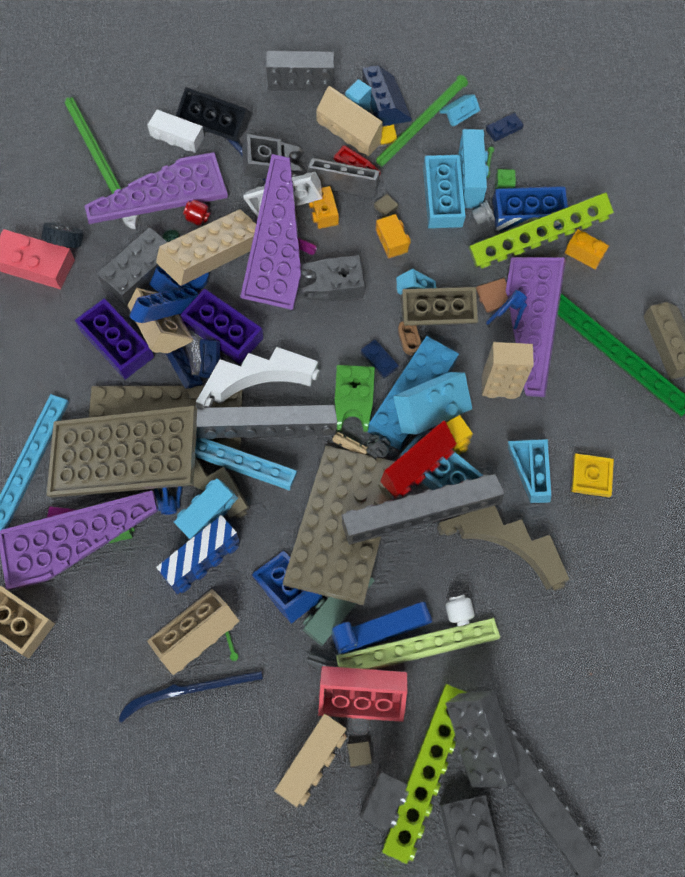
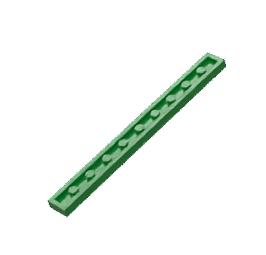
[558,294,685,417]

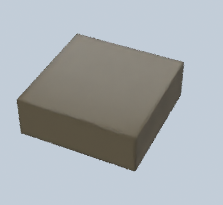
[374,194,399,217]
[347,741,372,767]

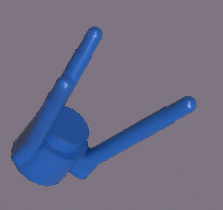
[486,290,527,330]
[153,486,182,515]

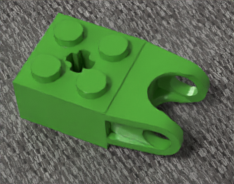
[335,365,375,432]

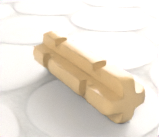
[332,432,368,455]

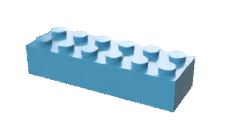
[368,336,459,451]

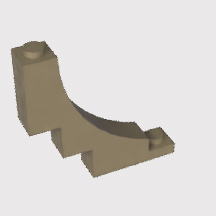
[192,457,250,520]
[437,506,569,591]

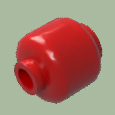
[183,199,210,226]

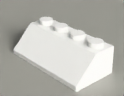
[243,172,323,217]

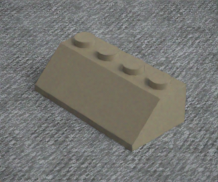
[401,287,478,326]
[643,302,685,380]

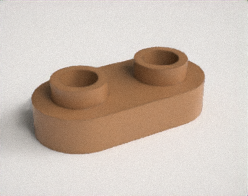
[398,321,421,356]

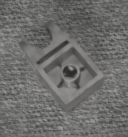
[242,134,304,179]
[301,255,364,301]

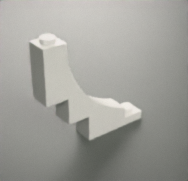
[196,347,320,408]

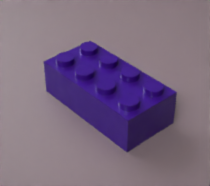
[181,289,263,365]
[75,298,154,380]

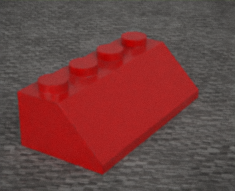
[380,421,457,499]

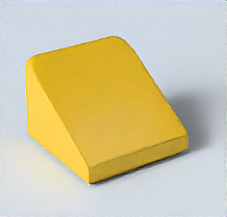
[381,125,397,145]

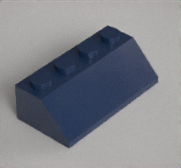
[362,65,412,127]

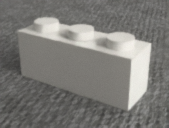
[148,110,204,153]

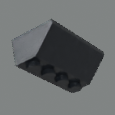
[175,87,252,142]

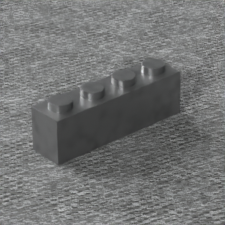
[308,158,380,198]

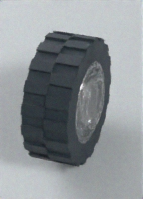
[41,223,84,248]

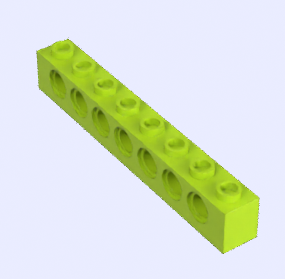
[469,192,614,269]
[381,684,467,864]

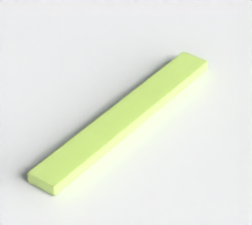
[336,618,500,670]

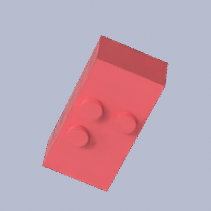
[0,229,75,290]
[318,666,407,722]

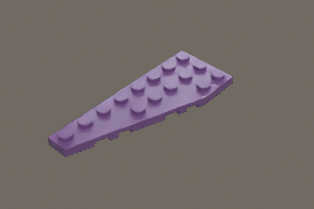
[84,152,227,224]
[240,154,302,310]
[506,257,566,397]
[0,491,158,591]

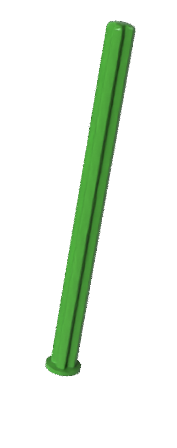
[376,75,468,166]
[65,97,122,194]

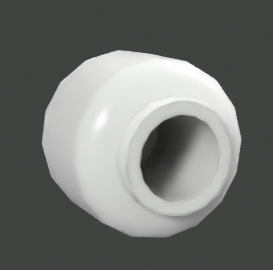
[445,595,475,626]

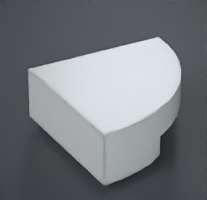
[122,215,139,229]

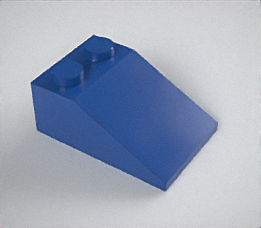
[252,551,323,624]

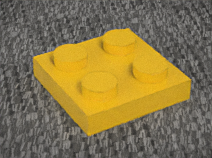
[571,453,614,498]

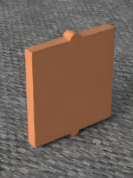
[476,278,508,313]

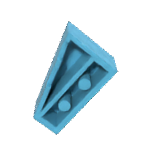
[508,440,551,503]
[174,479,238,539]

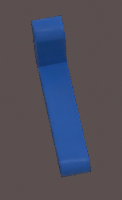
[130,266,198,323]
[332,602,433,655]

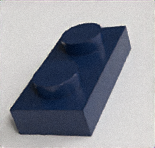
[486,113,524,142]
[199,339,220,378]
[361,340,399,379]

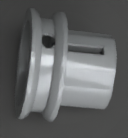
[472,200,495,225]

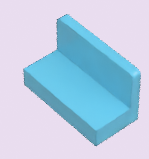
[439,95,480,126]

